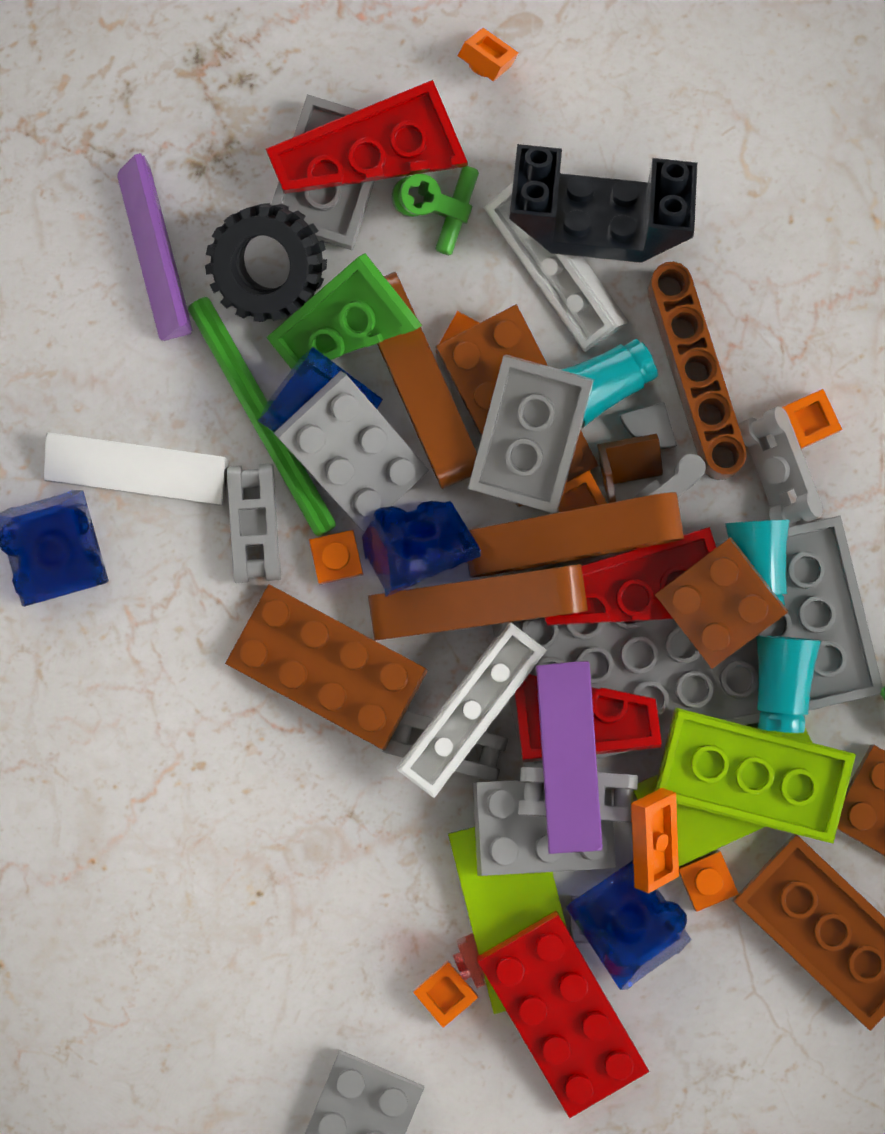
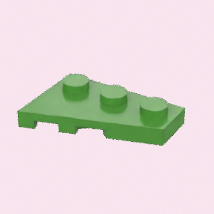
[266,253,422,373]

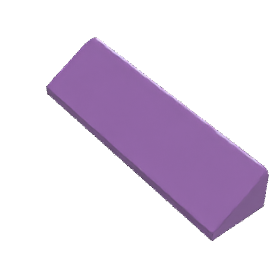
[117,153,193,341]
[536,661,603,854]

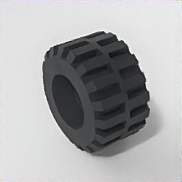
[205,203,327,322]

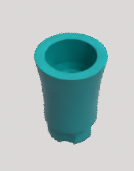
[561,339,658,428]
[725,520,790,606]
[756,635,821,733]

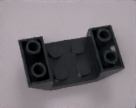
[509,144,698,263]

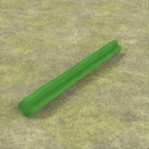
[188,297,336,536]

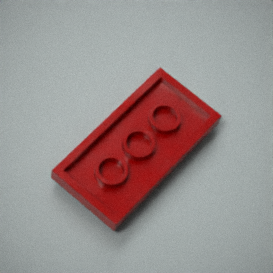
[476,911,650,1118]

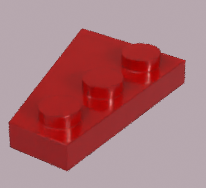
[515,674,662,763]

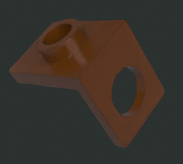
[597,434,663,503]

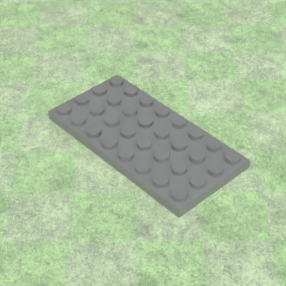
[492,515,883,768]

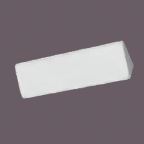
[483,183,628,352]
[44,432,229,505]
[397,622,547,798]

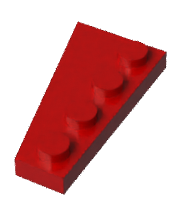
[266,80,468,194]
[544,527,716,626]

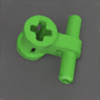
[392,166,479,256]

